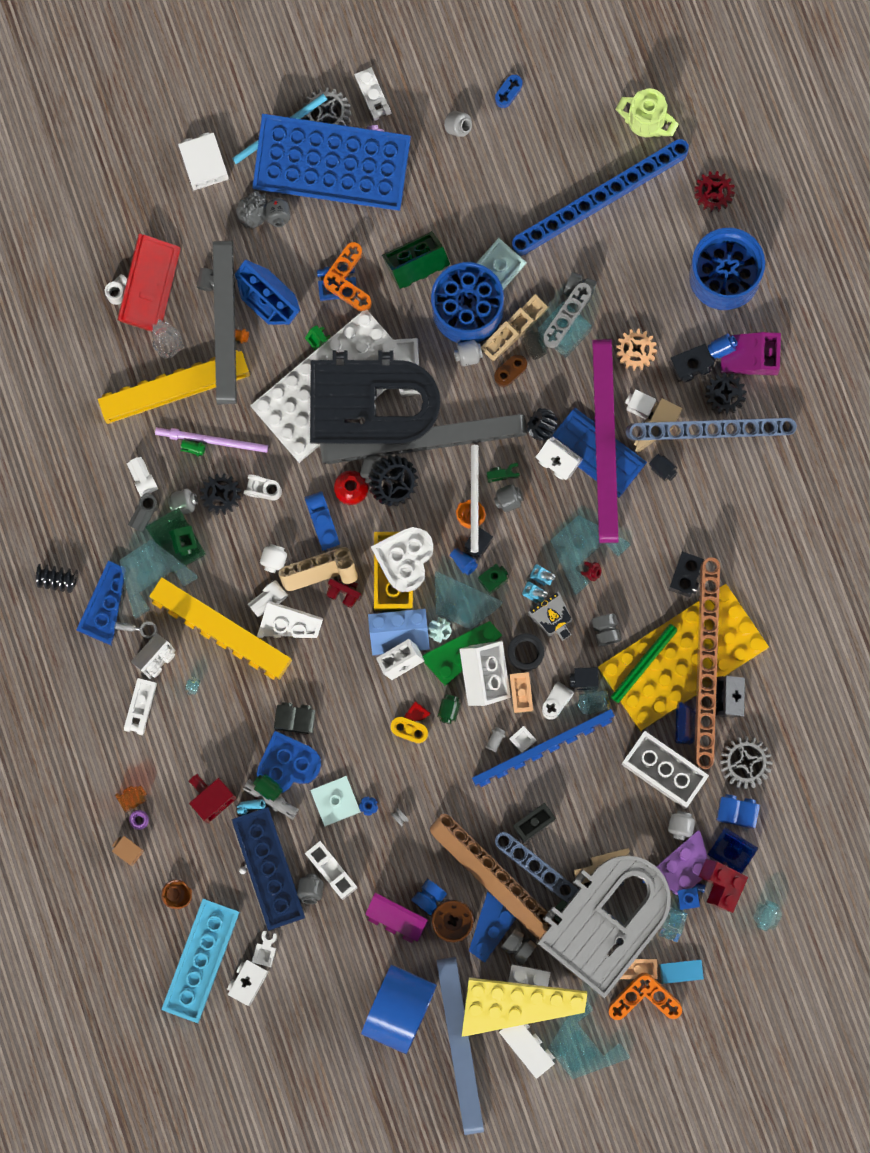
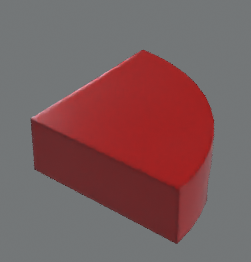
[404,701,431,721]

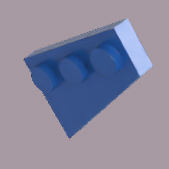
[469,892,517,963]

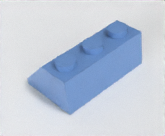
[368,609,430,656]

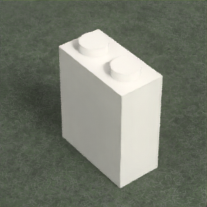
[178,133,229,191]

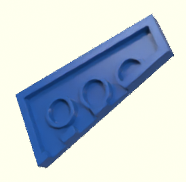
[76,561,126,646]

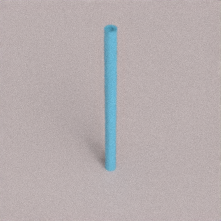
[232,94,328,164]

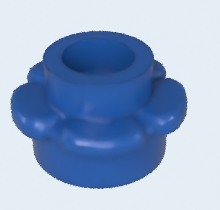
[359,797,378,816]

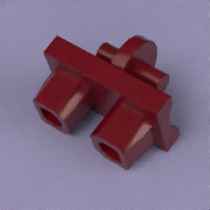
[326,577,362,609]

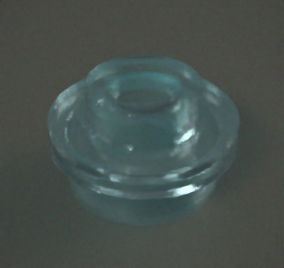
[185,676,200,695]

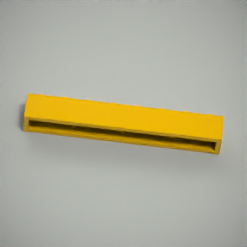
[98,350,250,424]
[149,577,292,680]

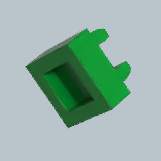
[305,325,331,351]

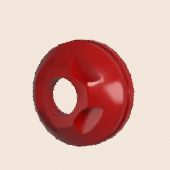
[334,470,369,505]

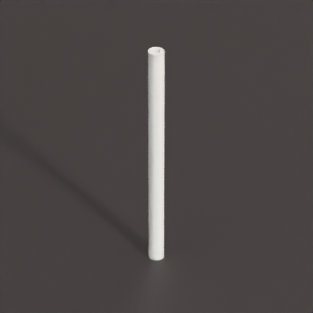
[471,445,479,553]

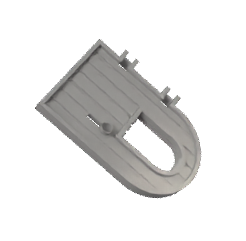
[537,856,671,998]

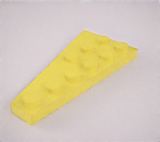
[462,978,587,1037]

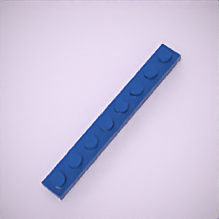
[472,709,615,787]

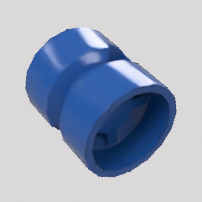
[411,878,447,915]

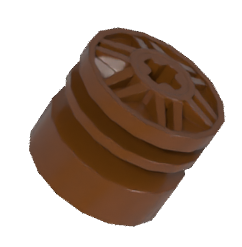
[432,900,474,942]

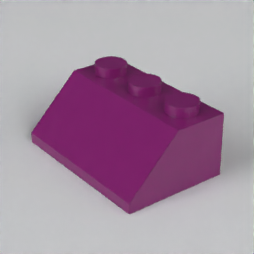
[365,893,429,944]

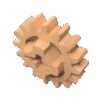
[616,329,657,371]

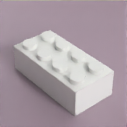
[622,731,709,809]

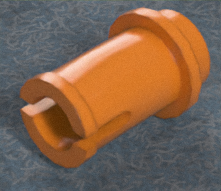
[235,329,249,344]

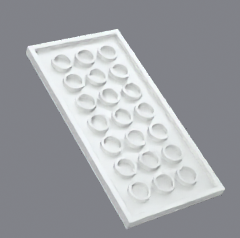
[250,310,413,463]

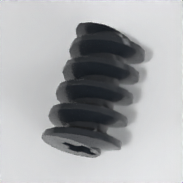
[36,564,78,593]

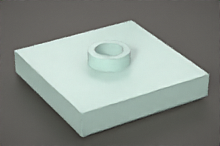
[477,238,527,290]
[310,776,361,827]

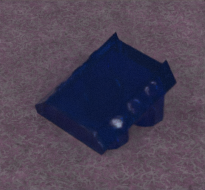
[675,702,696,745]

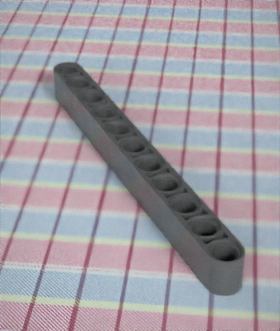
[320,414,528,464]

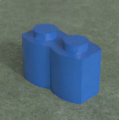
[716,794,760,829]

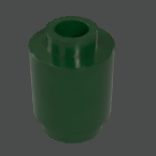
[437,695,460,724]
[253,774,283,802]

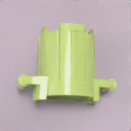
[616,88,679,138]

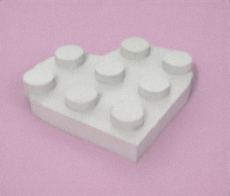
[371,527,433,592]

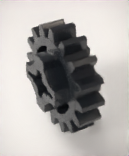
[705,373,747,415]
[200,473,242,515]

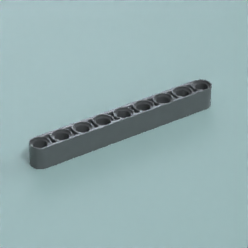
[213,241,237,405]

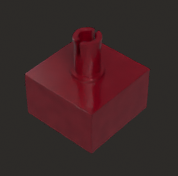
[188,774,237,824]

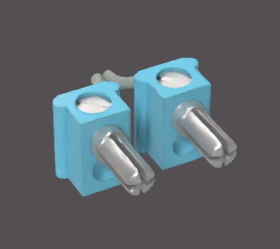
[522,564,555,603]

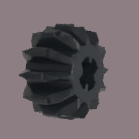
[527,408,558,441]

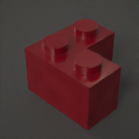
[698,859,748,913]

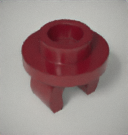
[581,562,602,581]

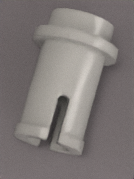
[485,727,506,753]

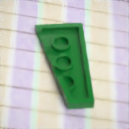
[422,621,503,686]

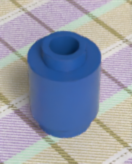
[708,334,738,359]

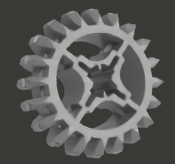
[302,88,352,126]
[719,736,773,789]

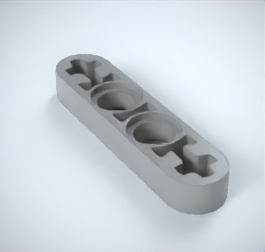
[543,283,591,348]

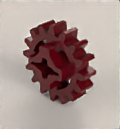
[694,171,735,212]

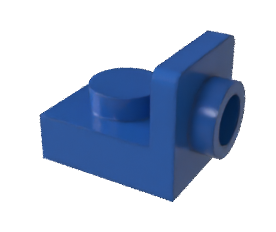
[678,888,700,910]

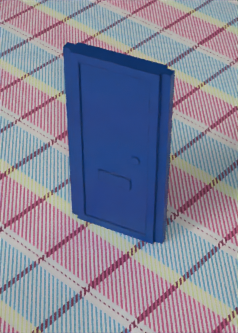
[551,408,647,498]

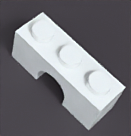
[305,841,358,900]

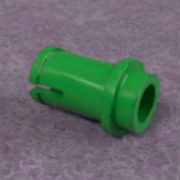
[180,440,206,457]

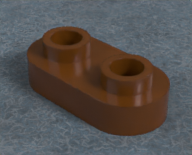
[494,355,527,387]

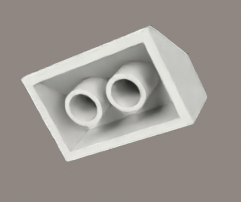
[460,641,511,706]

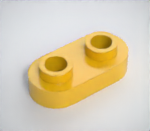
[391,717,428,744]

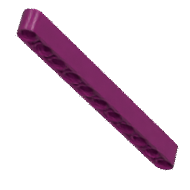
[592,339,619,543]

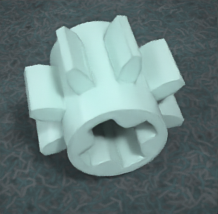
[428,617,451,643]

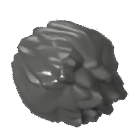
[236,190,267,228]

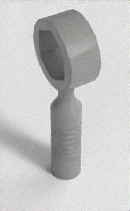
[115,621,158,639]

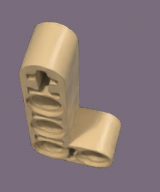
[278,547,358,591]

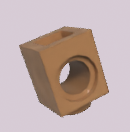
[112,836,144,866]

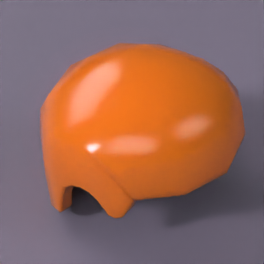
[456,499,486,529]

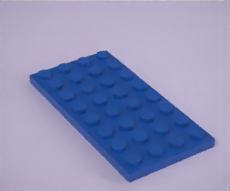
[252,114,411,211]

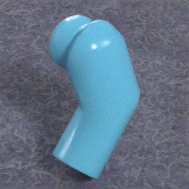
[237,799,266,816]

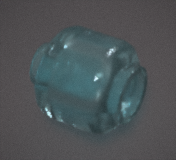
[753,900,782,931]

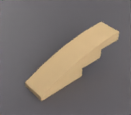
[481,294,550,361]

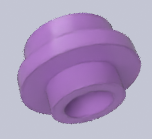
[129,810,149,830]

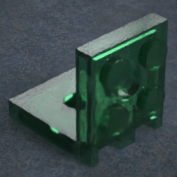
[145,508,206,574]

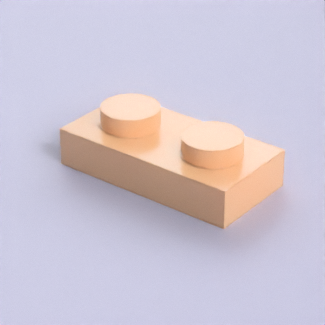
[510,672,533,713]
[620,959,657,979]

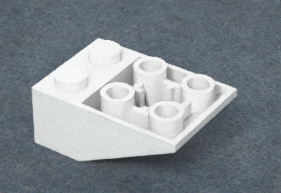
[131,633,176,679]

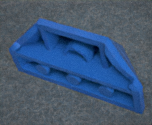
[235,260,300,325]

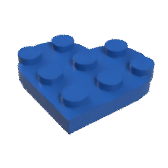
[257,731,321,793]

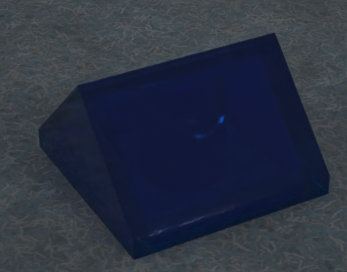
[707,827,759,874]

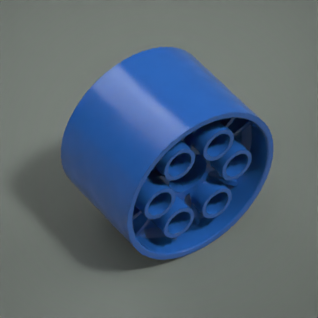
[689,228,765,310]
[431,262,504,343]
[361,965,437,1055]

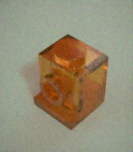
[115,785,147,813]

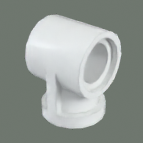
[105,274,127,305]

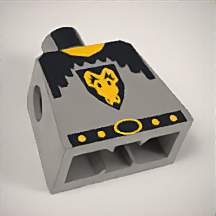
[528,591,572,641]

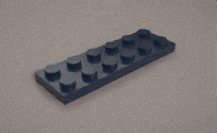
[231,807,305,931]

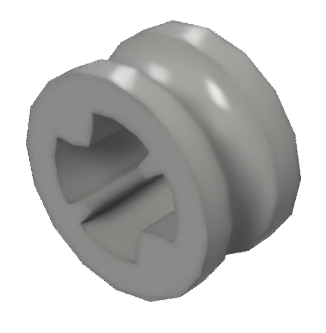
[391,808,409,827]

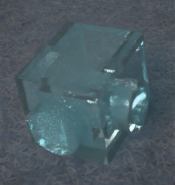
[659,907,687,942]

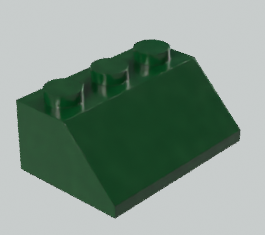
[382,231,451,289]

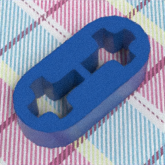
[495,75,523,108]

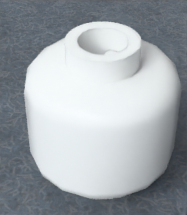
[260,544,287,573]

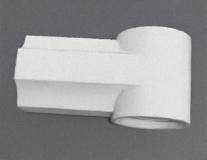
[127,457,158,497]
[248,580,288,617]

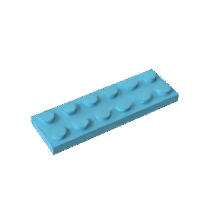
[161,899,240,1024]

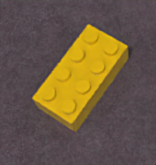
[374,532,413,611]

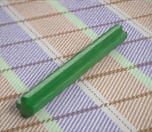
[611,624,677,703]

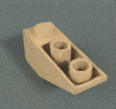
[634,398,682,453]

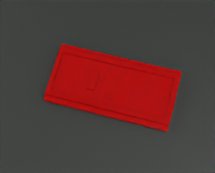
[117,234,181,333]

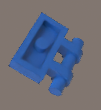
[317,265,357,301]

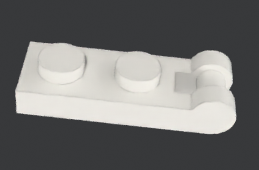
[354,67,391,121]
[124,678,157,735]

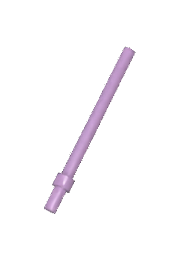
[155,427,269,453]

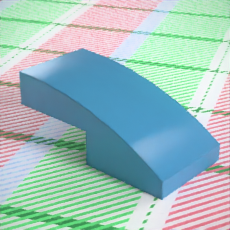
[659,960,704,984]

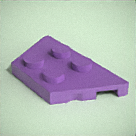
[656,830,708,895]

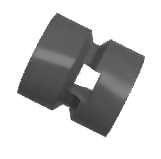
[563,272,597,304]
[592,614,622,646]
[501,928,537,965]

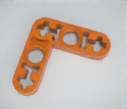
[323,242,372,312]
[608,973,682,1020]

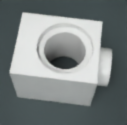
[625,390,656,420]

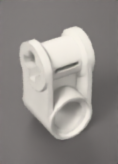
[244,475,282,500]
[542,681,574,720]

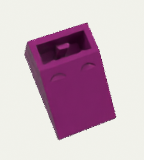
[721,332,781,376]

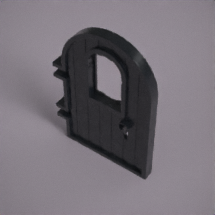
[310,350,440,444]

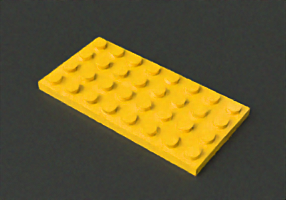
[598,584,769,732]

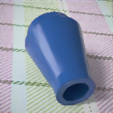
[450,548,478,575]

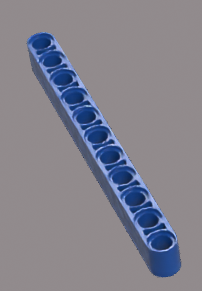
[512,139,689,256]

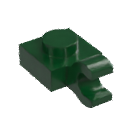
[487,463,520,483]

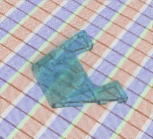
[550,515,631,595]
[119,539,198,618]
[548,1001,630,1079]

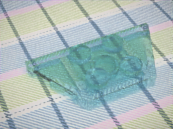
[435,571,503,630]

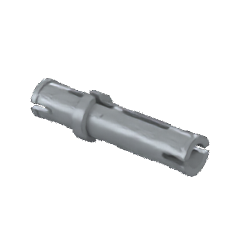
[243,779,299,820]

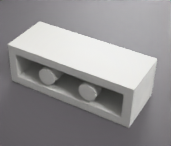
[499,1024,555,1079]

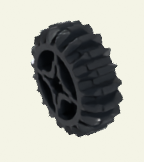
[367,455,418,506]

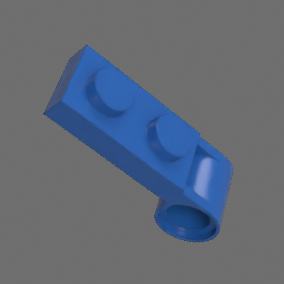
[304,491,340,551]

